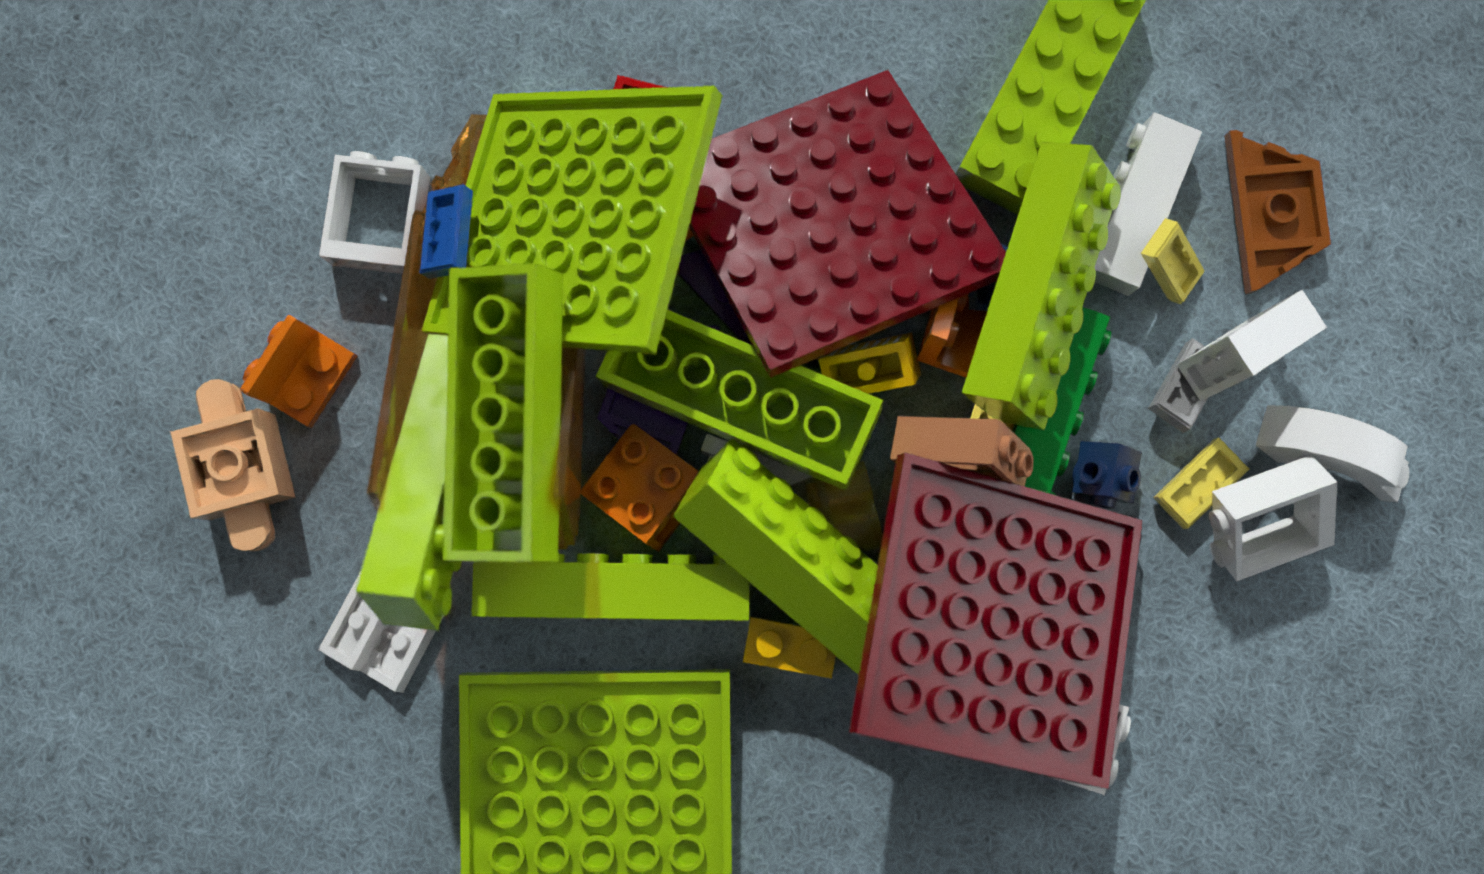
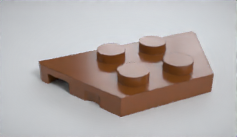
[1224,130,1331,294]

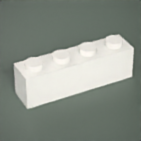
[1095,112,1202,296]

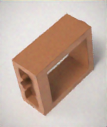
[890,416,1033,487]

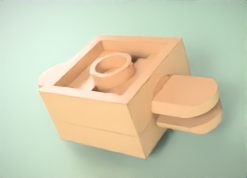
[171,379,296,551]

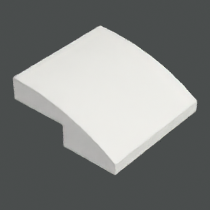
[318,571,444,693]

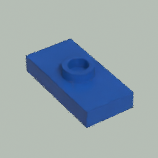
[420,184,473,279]

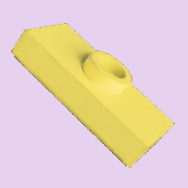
[1141,218,1204,305]
[1153,438,1250,529]

